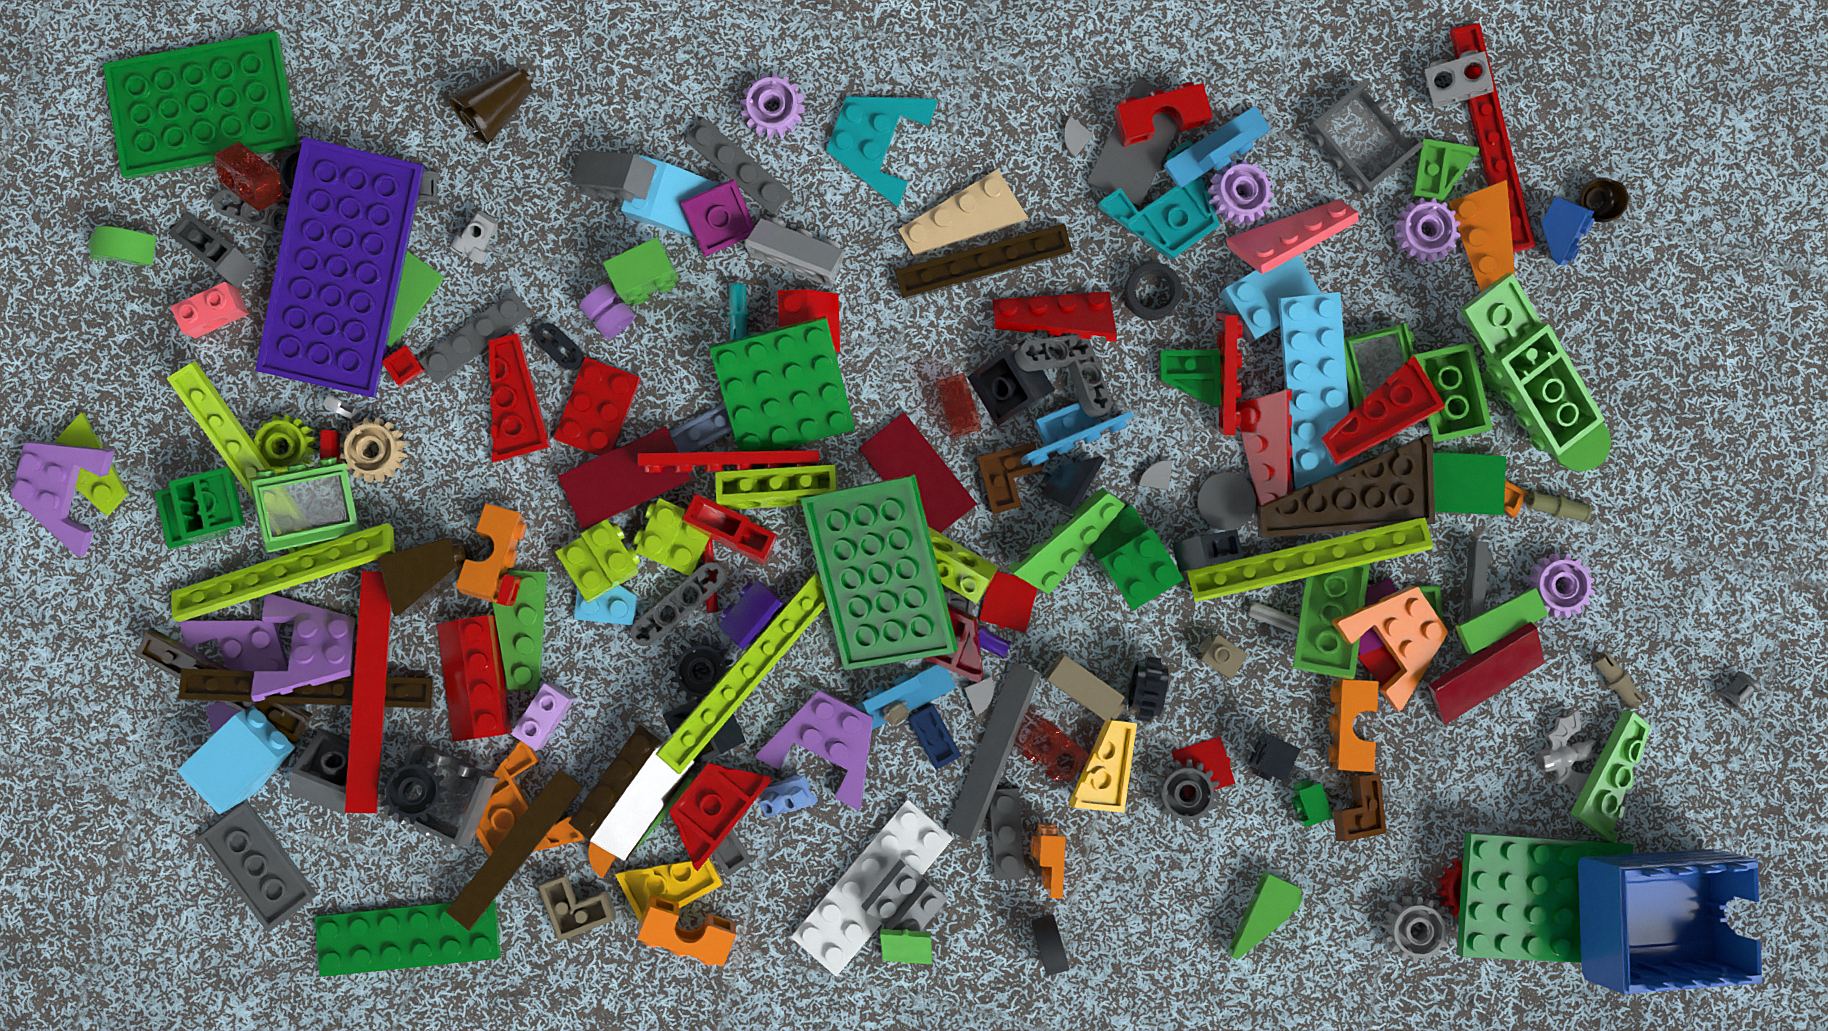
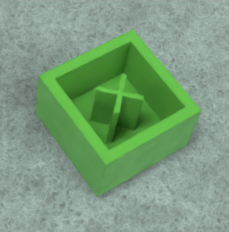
[603,237,680,306]

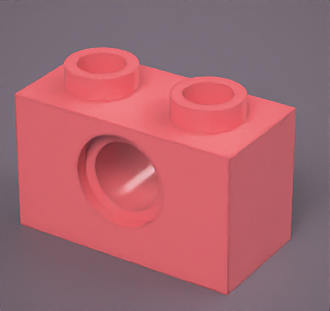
[170,282,249,338]

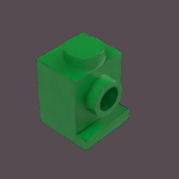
[1291,778,1333,828]

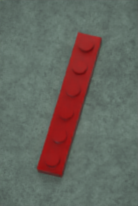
[637,450,819,473]

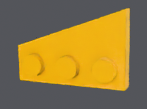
[1068,720,1137,813]
[615,857,724,922]

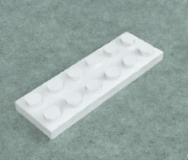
[791,799,953,977]

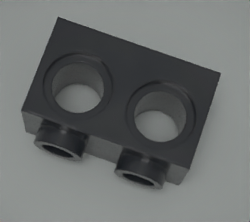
[1172,529,1244,572]
[1247,732,1301,784]

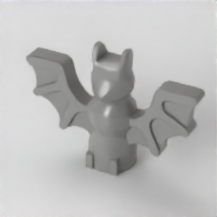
[1534,710,1598,794]

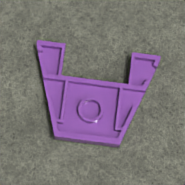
[11,441,115,557]
[251,594,356,701]
[179,621,289,732]
[755,689,874,811]

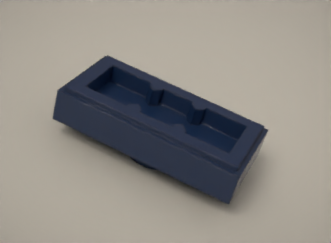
[907,703,962,770]

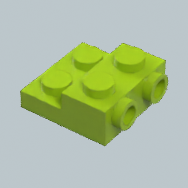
[633,498,710,576]
[555,519,640,604]

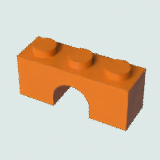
[456,503,527,603]
[1327,678,1379,772]
[637,895,737,966]

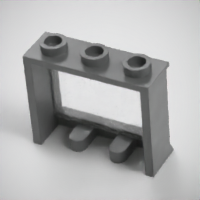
[1307,78,1424,196]
[383,743,500,849]

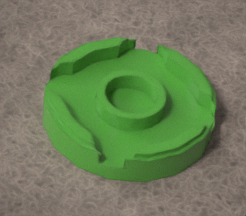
[1552,422,1611,472]

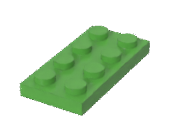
[1292,563,1370,680]

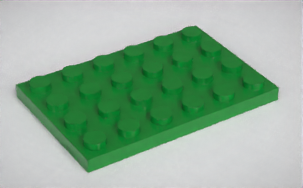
[103,31,299,180]
[800,474,958,670]
[1456,832,1634,963]

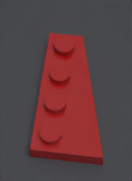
[489,333,551,463]

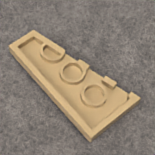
[898,169,1028,256]

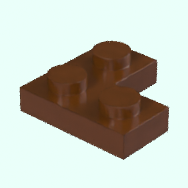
[977,441,1042,515]
[1333,773,1386,841]

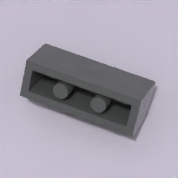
[571,150,657,202]

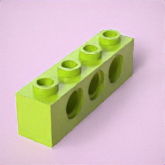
[715,465,838,510]
[928,526,999,604]

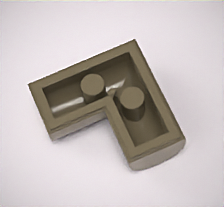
[537,873,616,942]

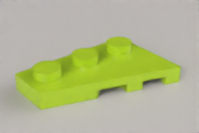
[53,413,129,516]

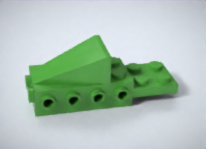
[1459,273,1605,456]

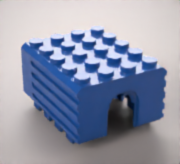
[1578,849,1762,994]

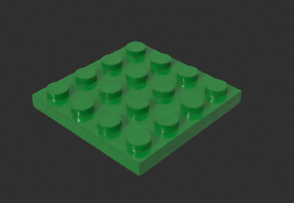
[709,316,855,452]

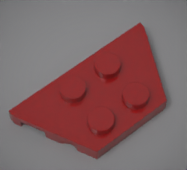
[669,763,773,871]

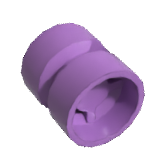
[579,283,635,340]

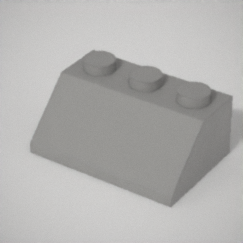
[745,218,845,288]

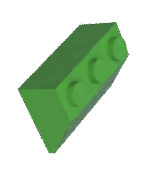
[1414,342,1493,443]

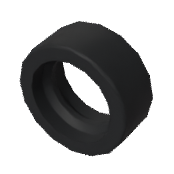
[1124,262,1182,321]
[1031,914,1070,976]

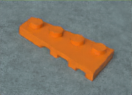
[1448,180,1515,293]

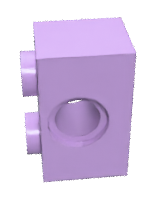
[511,682,575,750]

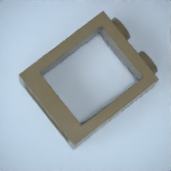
[1044,654,1125,722]

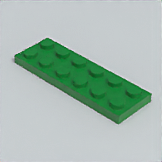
[315,899,501,977]

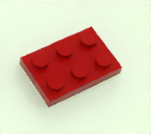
[554,357,641,457]

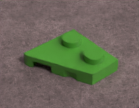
[1411,138,1479,203]

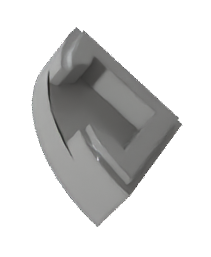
[1064,116,1093,159]
[322,395,361,422]
[1138,460,1173,490]
[964,677,994,716]

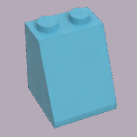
[177,705,295,815]

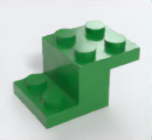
[154,467,245,550]
[1089,505,1184,611]

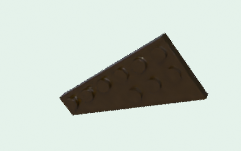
[1257,434,1435,538]

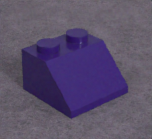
[718,580,786,650]

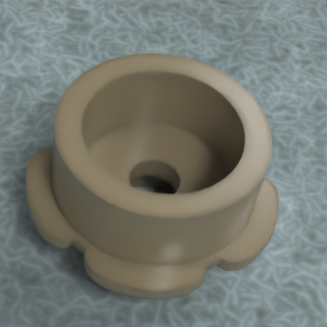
[883,699,910,727]

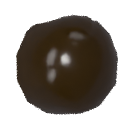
[1578,177,1629,223]

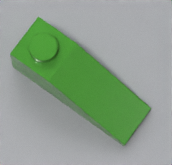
[1227,870,1302,960]

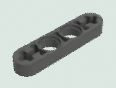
[213,189,288,236]
[630,562,728,646]

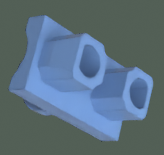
[759,775,818,817]

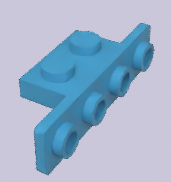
[1164,106,1270,189]
[1020,402,1134,466]
[854,665,956,730]

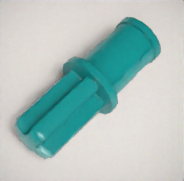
[727,283,750,340]

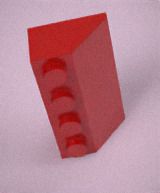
[437,615,512,742]

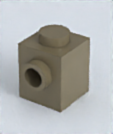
[1197,634,1248,680]

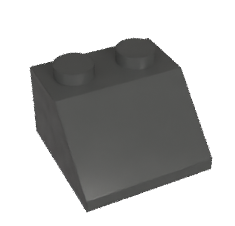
[289,729,350,815]

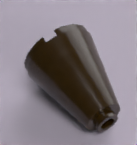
[449,67,533,145]

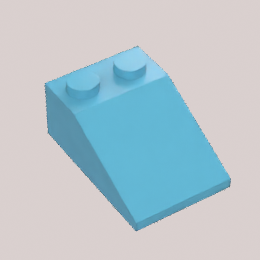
[621,154,719,238]
[1220,255,1322,344]

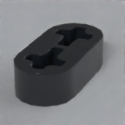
[534,323,584,371]

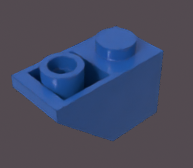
[1541,196,1595,265]

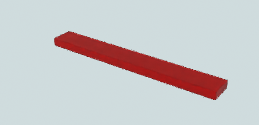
[1449,22,1536,253]
[344,571,392,814]

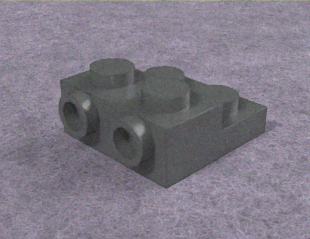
[861,859,948,932]

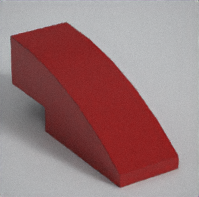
[682,494,777,565]

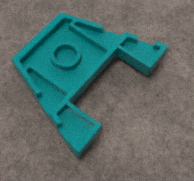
[826,96,938,208]
[1097,140,1220,261]

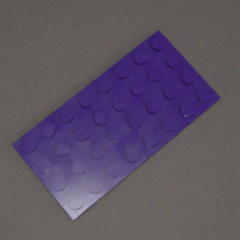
[255,137,425,398]

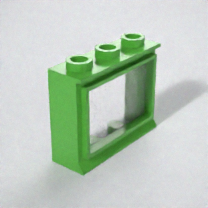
[1344,323,1415,409]
[249,457,360,553]

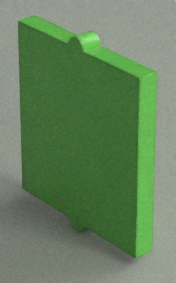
[880,929,933,964]

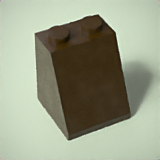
[378,537,473,616]

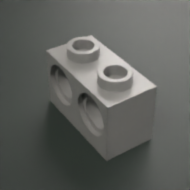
[1425,50,1494,108]

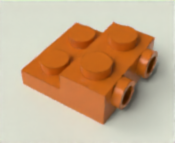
[1030,823,1066,899]

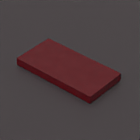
[858,412,977,533]
[558,426,692,530]
[1429,622,1545,725]

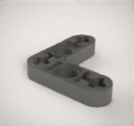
[1014,335,1112,418]

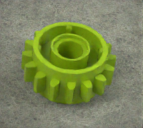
[252,415,318,473]

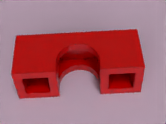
[1114,82,1213,147]

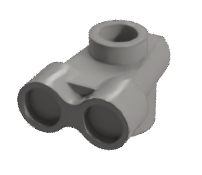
[451,211,498,263]

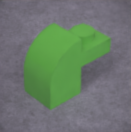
[88,226,157,266]

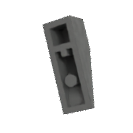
[168,212,257,289]

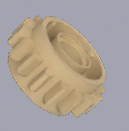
[340,418,408,483]

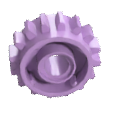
[740,73,805,140]
[1208,160,1274,226]
[1393,198,1460,263]
[1526,553,1595,618]

